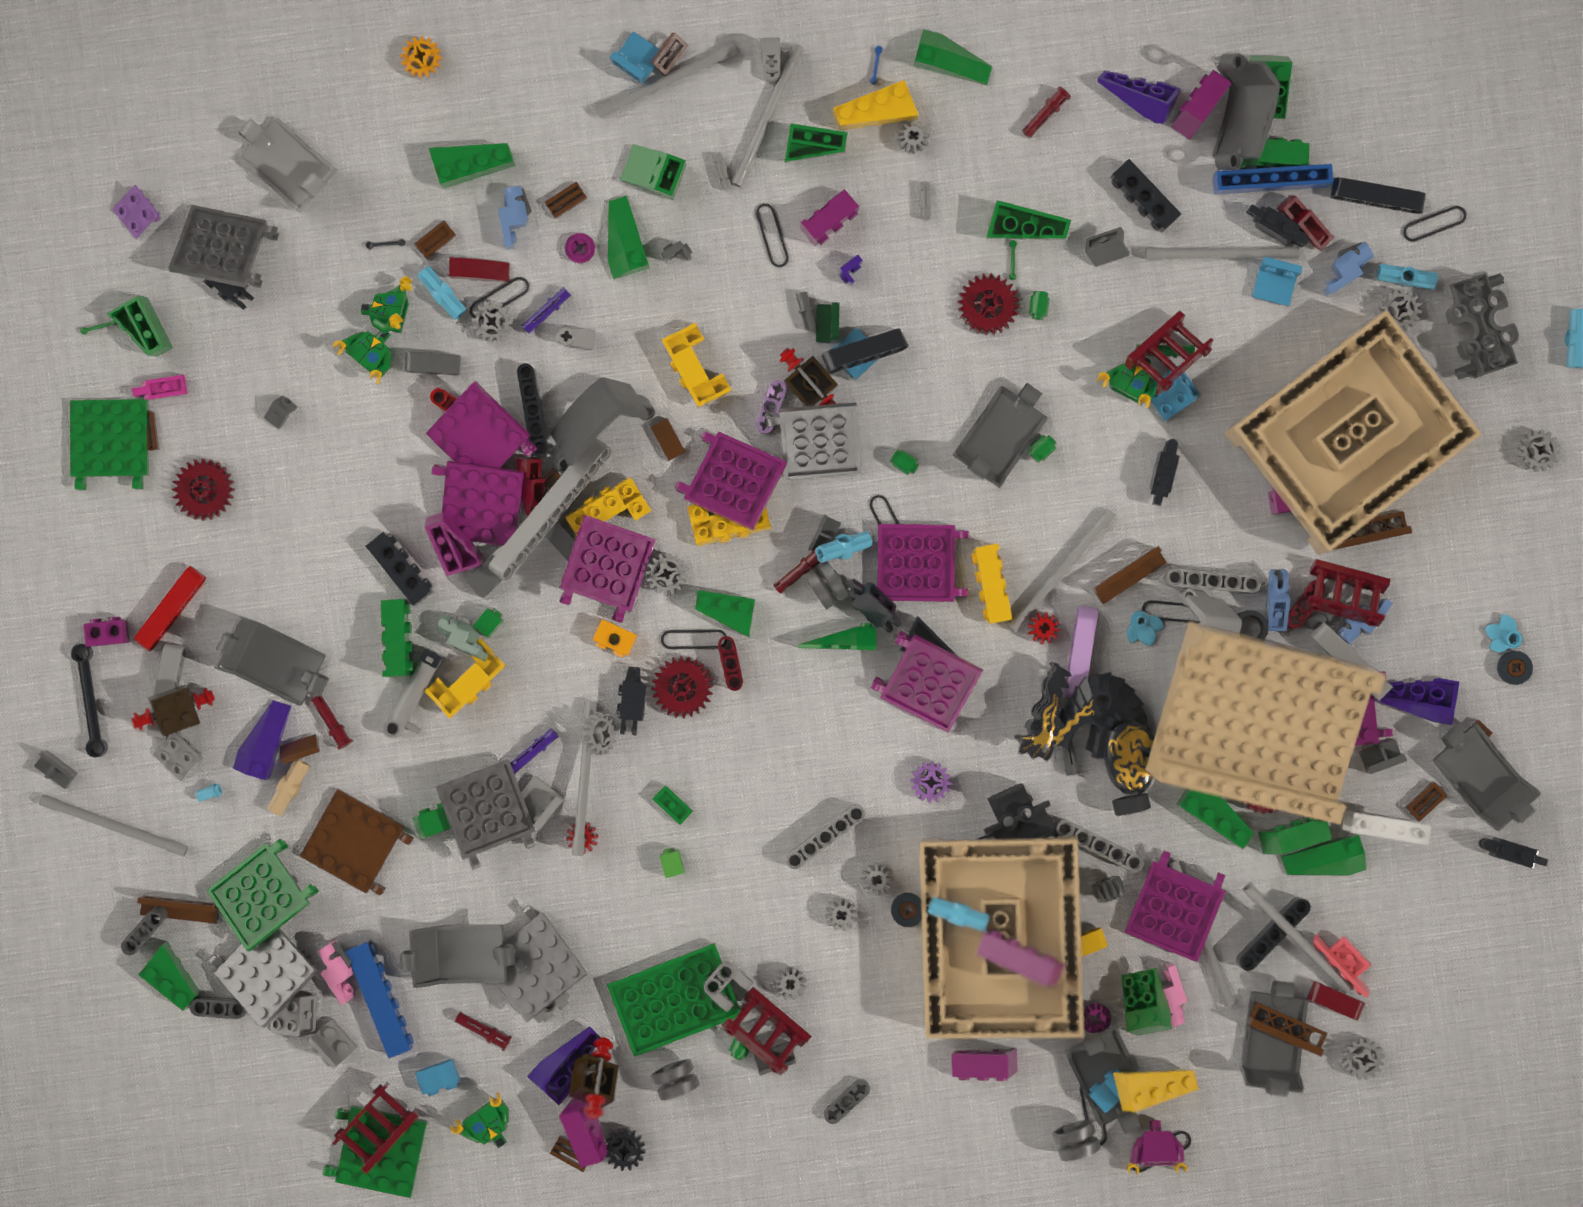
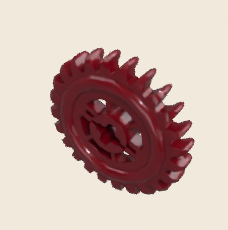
[957,273,1020,336]
[171,458,235,521]
[651,656,714,719]

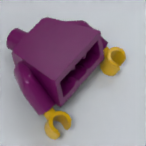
[1127,1120,1187,1175]

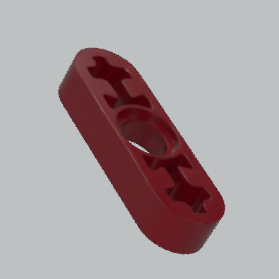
[1287,580,1326,629]

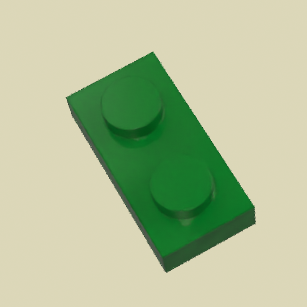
[652,785,693,825]

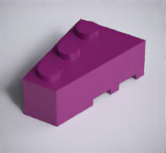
[1171,69,1231,140]
[800,189,859,246]
[424,512,483,577]
[951,1048,1018,1081]
[559,1098,607,1168]

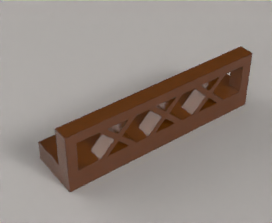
[1333,511,1412,550]
[1092,546,1167,605]
[137,895,219,924]
[1247,1002,1328,1057]

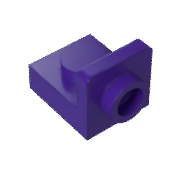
[839,255,863,286]

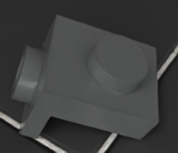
[661,241,693,263]
[264,396,297,429]

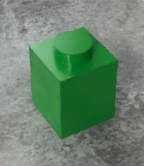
[473,608,504,638]

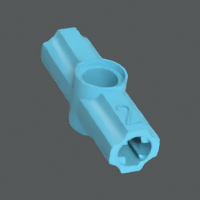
[1376,264,1438,290]
[417,266,467,320]
[1565,309,1583,368]
[815,531,873,563]
[928,896,989,931]

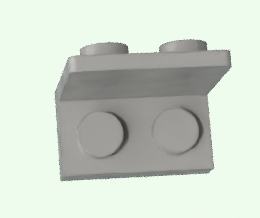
[521,776,565,831]
[271,994,316,1036]
[308,1018,358,1069]

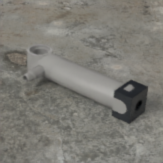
[382,648,445,738]

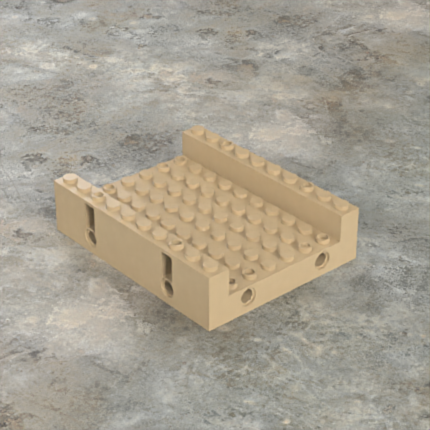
[1224,310,1482,555]
[1146,621,1386,824]
[920,836,1084,1038]

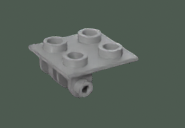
[154,732,203,781]

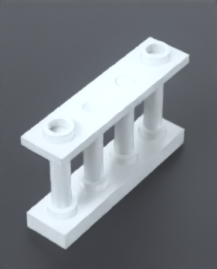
[1340,810,1431,845]

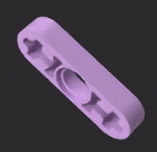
[756,380,786,434]

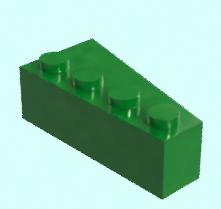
[429,143,516,189]
[986,200,1071,240]
[381,599,414,677]
[1176,788,1254,849]

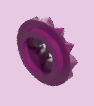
[565,233,596,264]
[1083,1003,1112,1034]

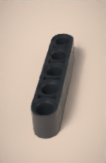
[1330,177,1426,214]
[821,328,909,374]
[517,363,549,457]
[1236,897,1311,971]

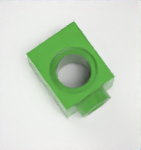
[660,847,685,878]

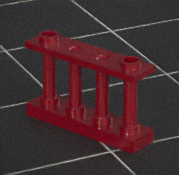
[1125,310,1214,395]
[1304,559,1391,627]
[721,987,812,1075]
[332,1082,421,1174]

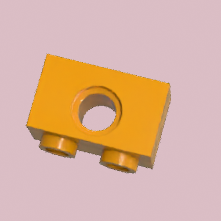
[593,619,638,658]

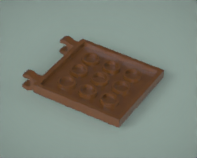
[300,789,414,895]

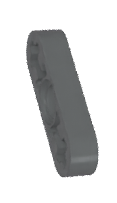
[824,1079,870,1124]

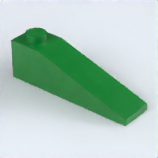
[914,29,992,85]
[608,195,650,280]
[798,623,876,650]
[1281,833,1367,876]

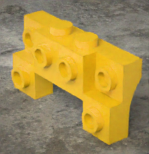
[661,322,732,408]
[565,476,651,536]
[687,505,771,547]
[425,638,507,719]

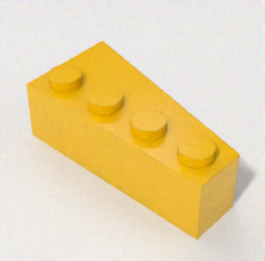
[833,80,919,131]
[971,543,1012,624]
[1113,1069,1199,1112]

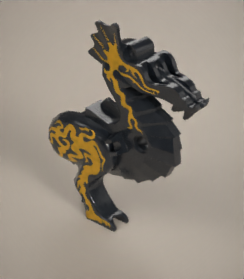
[1015,662,1155,795]

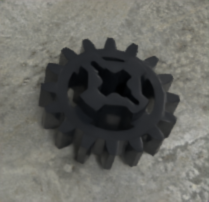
[605,1128,646,1171]

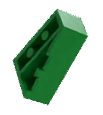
[785,123,848,163]
[1239,137,1310,169]
[106,296,173,357]
[695,590,755,637]
[412,803,450,839]
[1258,817,1332,855]
[138,942,201,1011]

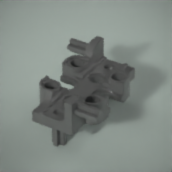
[1446,272,1519,380]

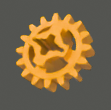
[400,36,443,79]

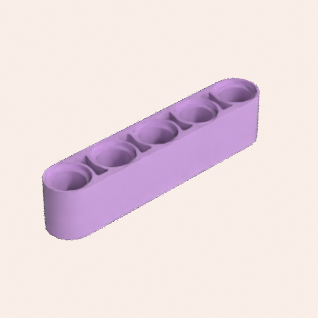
[1064,605,1098,699]

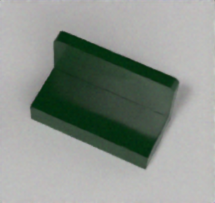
[816,302,840,343]

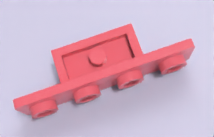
[1313,934,1371,998]

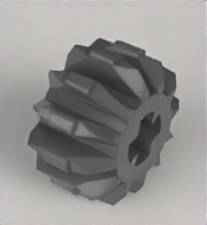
[1092,876,1126,903]

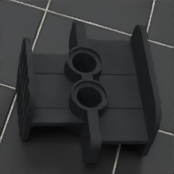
[983,783,1056,839]

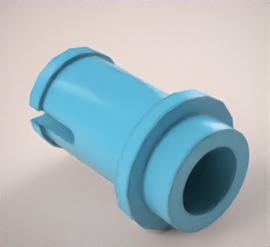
[196,783,222,802]

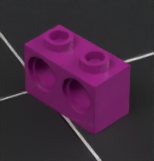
[84,617,129,647]

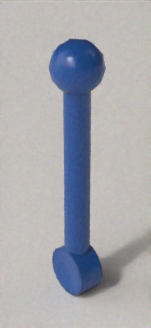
[870,46,883,85]

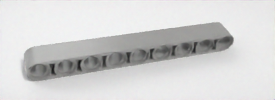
[489,438,612,581]

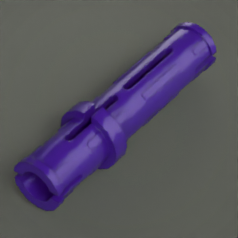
[521,287,571,334]
[510,728,559,774]

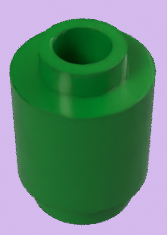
[1028,291,1050,320]
[1028,435,1057,463]
[890,449,919,475]
[729,1037,750,1060]

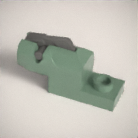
[437,615,488,661]

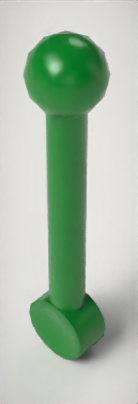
[1009,240,1017,280]
[80,320,117,335]

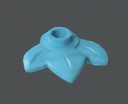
[1127,610,1164,646]
[1485,614,1522,652]

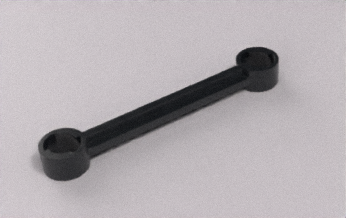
[71,644,108,758]

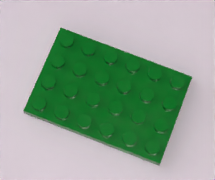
[607,943,741,1057]

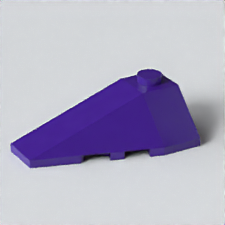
[1097,70,1181,124]
[1376,678,1460,725]
[233,700,292,780]
[527,1026,601,1105]

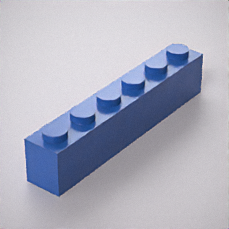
[1213,164,1333,195]
[345,940,414,1059]

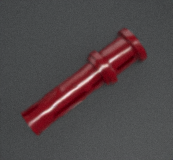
[1021,86,1071,138]
[773,547,820,594]
[311,695,353,750]
[455,1011,512,1052]

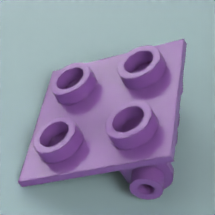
[112,185,161,239]

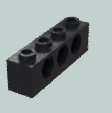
[1110,159,1181,233]
[366,532,434,606]

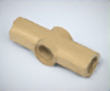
[267,759,310,816]

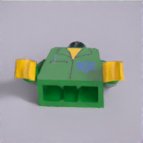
[361,276,412,334]
[332,331,392,384]
[1096,357,1156,408]
[449,1092,509,1148]

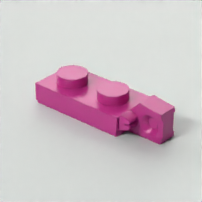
[132,375,188,400]

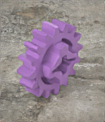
[910,761,952,803]

